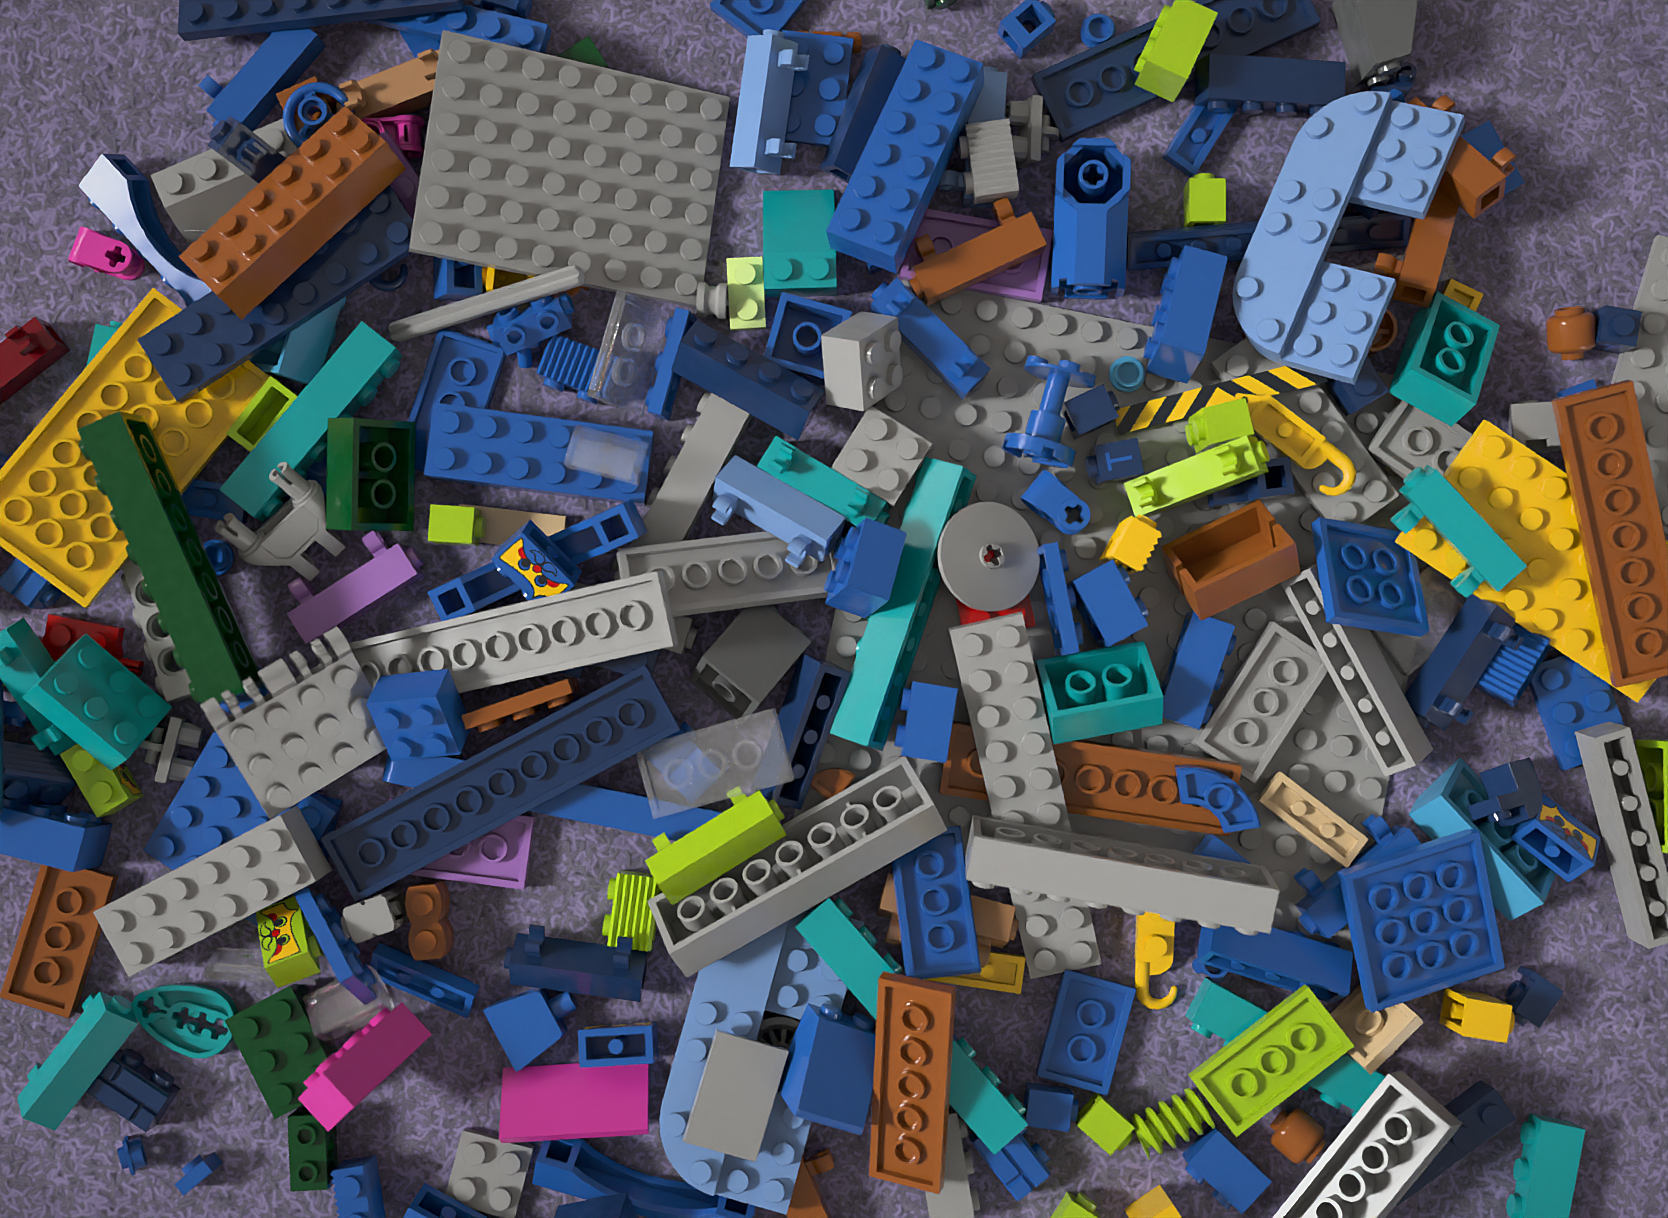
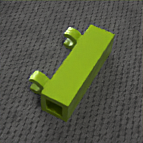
[1124,435,1270,518]
[645,786,787,905]

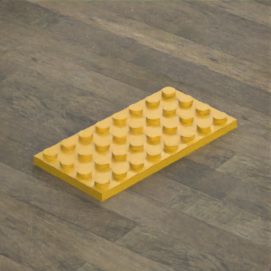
[0,287,270,608]
[1394,420,1668,703]

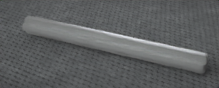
[388,265,585,342]

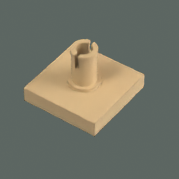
[1330,984,1424,1075]

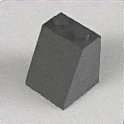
[1331,0,1418,88]
[689,604,812,726]

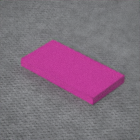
[499,1063,650,1143]

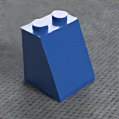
[777,1003,876,1135]

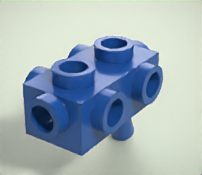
[487,291,575,368]

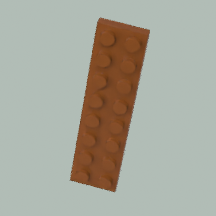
[1551,380,1668,688]
[939,720,1242,837]

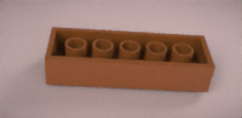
[178,106,406,320]

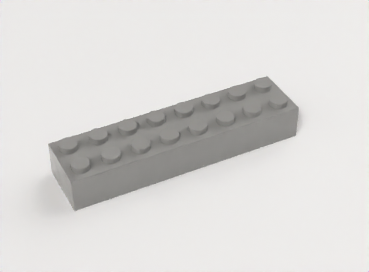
[647,756,947,978]
[965,815,1279,935]

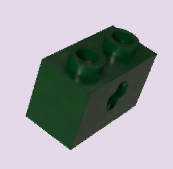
[287,1107,338,1192]

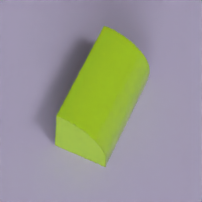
[226,376,299,452]

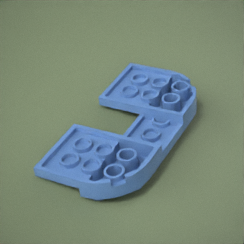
[1233,91,1465,385]
[659,907,864,1215]

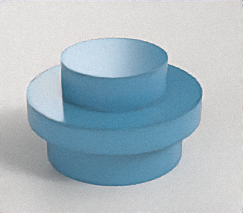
[1109,356,1145,393]

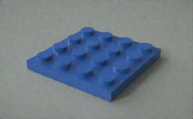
[143,731,341,927]
[1338,829,1505,1013]

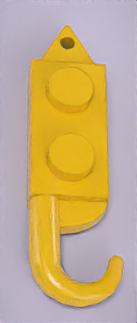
[1235,393,1356,496]
[1134,912,1178,1010]

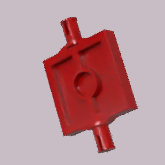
[40,613,144,676]

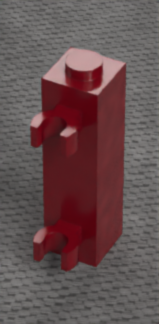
[0,317,70,405]

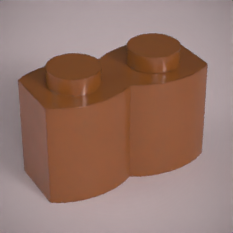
[405,880,453,961]

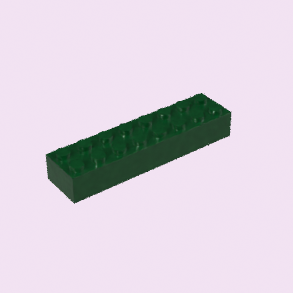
[77,411,265,705]

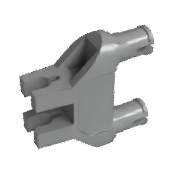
[215,461,346,581]

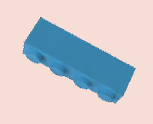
[249,296,346,385]
[1408,757,1556,921]

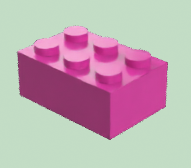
[298,1002,432,1132]

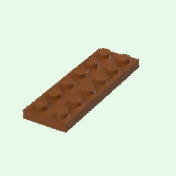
[869,971,956,1194]

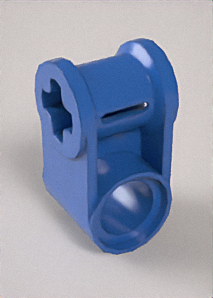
[1020,470,1091,535]

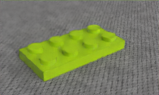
[1188,984,1354,1137]

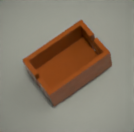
[1161,500,1301,621]

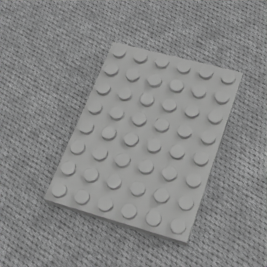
[409,30,730,308]

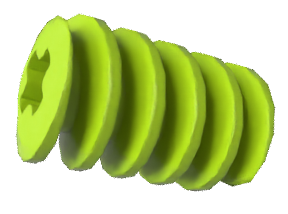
[1132,1088,1215,1160]

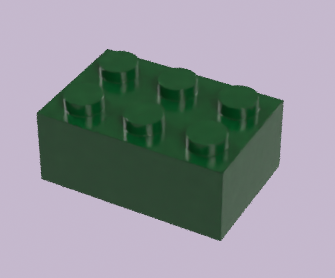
[326,418,416,531]
[225,979,338,1119]

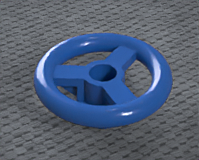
[283,82,355,148]

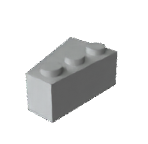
[1508,397,1562,453]

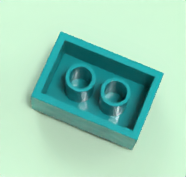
[1388,291,1500,427]
[22,634,172,771]
[1036,640,1164,745]

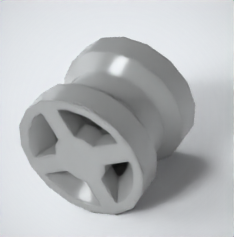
[696,282,728,319]

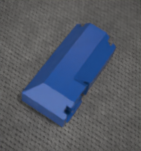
[1051,138,1131,300]

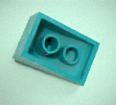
[763,189,837,298]

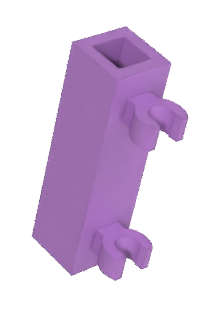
[287,531,424,645]

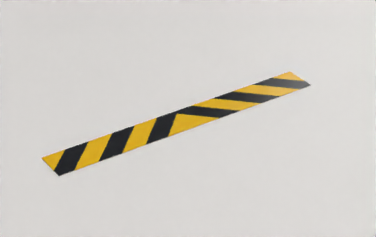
[1116,366,1328,434]

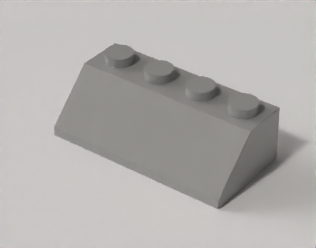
[151,119,298,246]

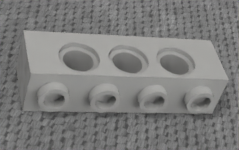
[121,560,192,702]

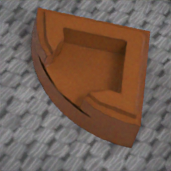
[810,768,856,799]

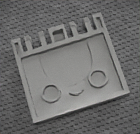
[200,627,386,819]

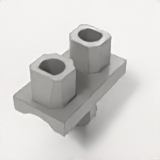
[1005,95,1060,168]
[139,715,205,783]

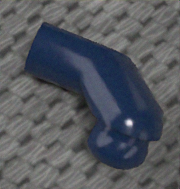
[1368,62,1417,98]

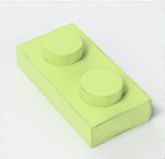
[727,257,766,331]

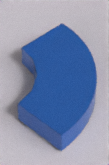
[1175,765,1261,833]

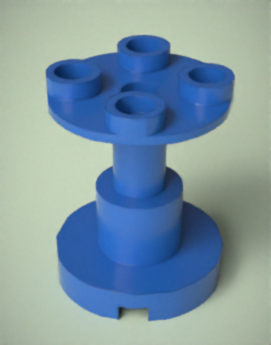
[1002,355,1096,468]

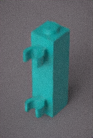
[757,436,891,527]
[1390,465,1527,598]
[0,618,77,756]
[17,991,138,1131]

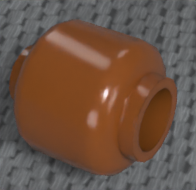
[1545,306,1596,360]
[1270,1108,1327,1164]

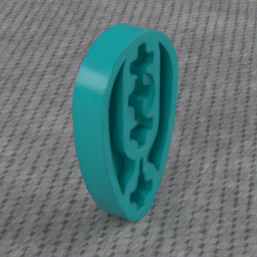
[132,983,238,1058]

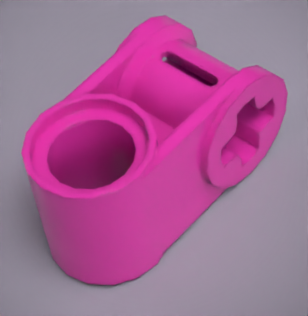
[361,115,424,159]
[68,227,145,281]

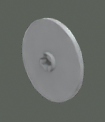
[938,502,1040,612]

